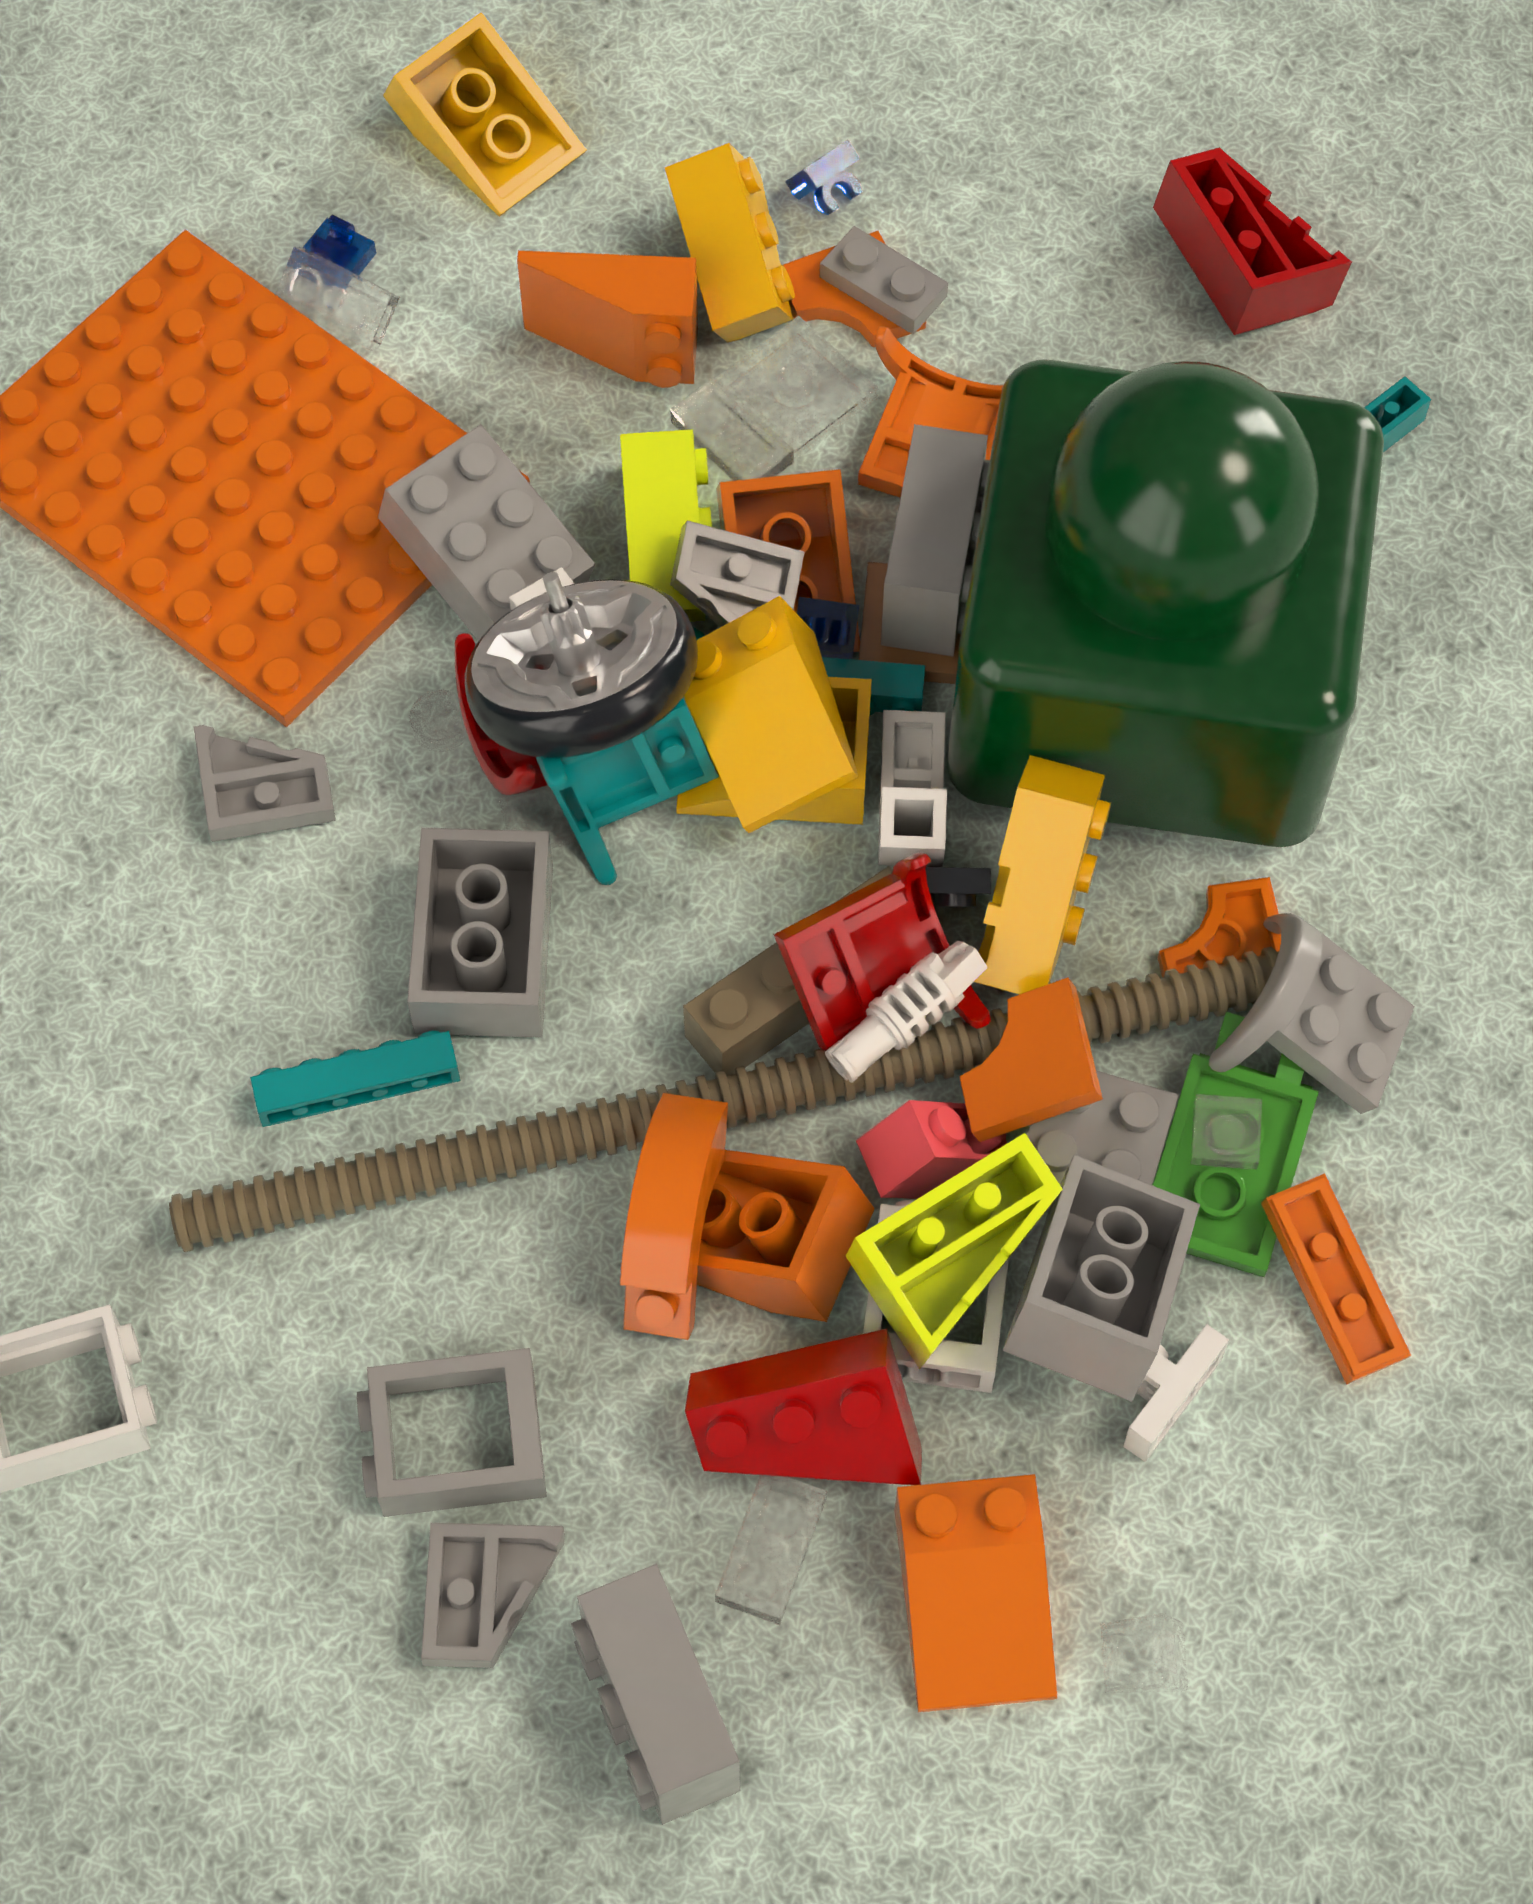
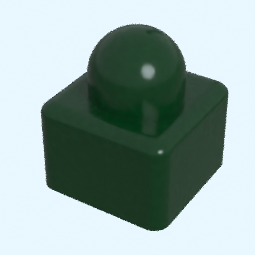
[947,359,1384,847]

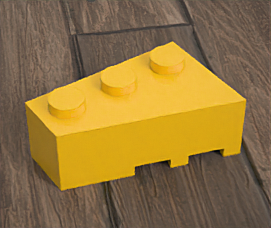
[664,143,795,343]
[974,755,1111,995]

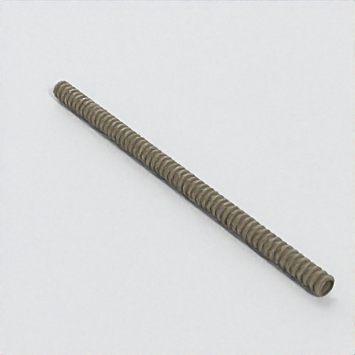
[169,947,1279,1252]

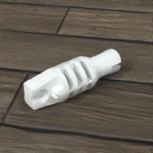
[825,941,987,1083]

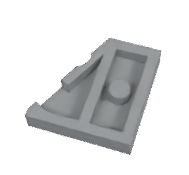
[670,520,804,627]
[193,725,336,842]
[421,1523,565,1668]

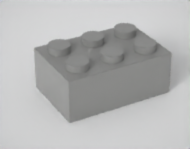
[378,424,595,641]
[881,424,990,656]
[407,828,553,1037]
[1003,1155,1200,1402]
[571,1564,740,1825]

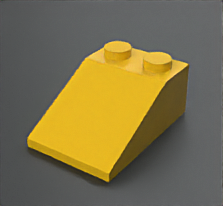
[383,12,587,217]
[684,596,859,833]

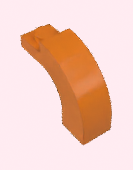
[620,1093,728,1340]

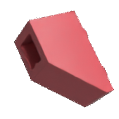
[856,1100,1008,1199]

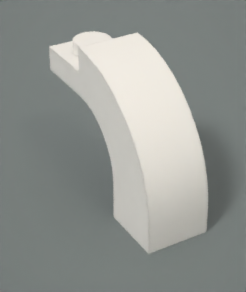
[878,710,947,867]

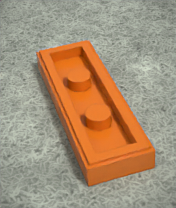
[1261,1173,1411,1384]

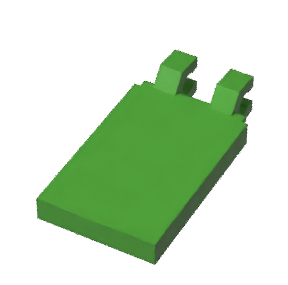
[1153,1012,1319,1277]

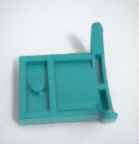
[536,697,719,885]

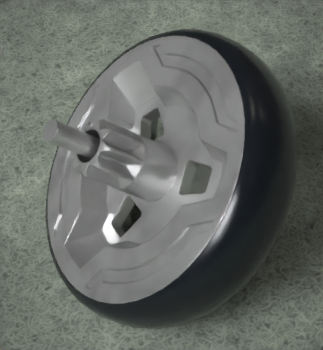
[465,572,698,758]

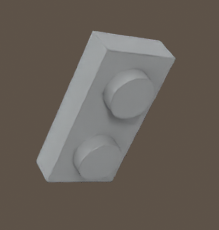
[819,226,948,334]

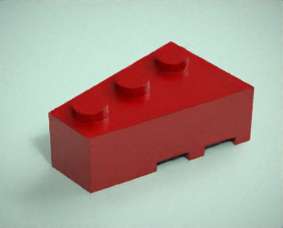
[1153,147,1352,335]
[685,1329,922,1485]

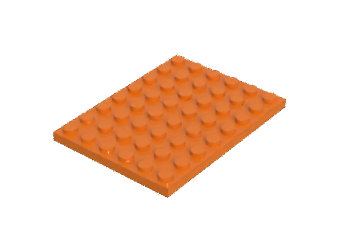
[0,230,530,727]

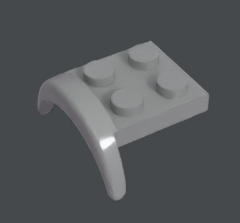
[1209,913,1415,1114]

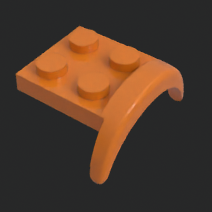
[858,326,1003,498]

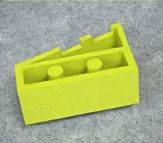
[620,429,712,622]
[846,1133,1063,1369]

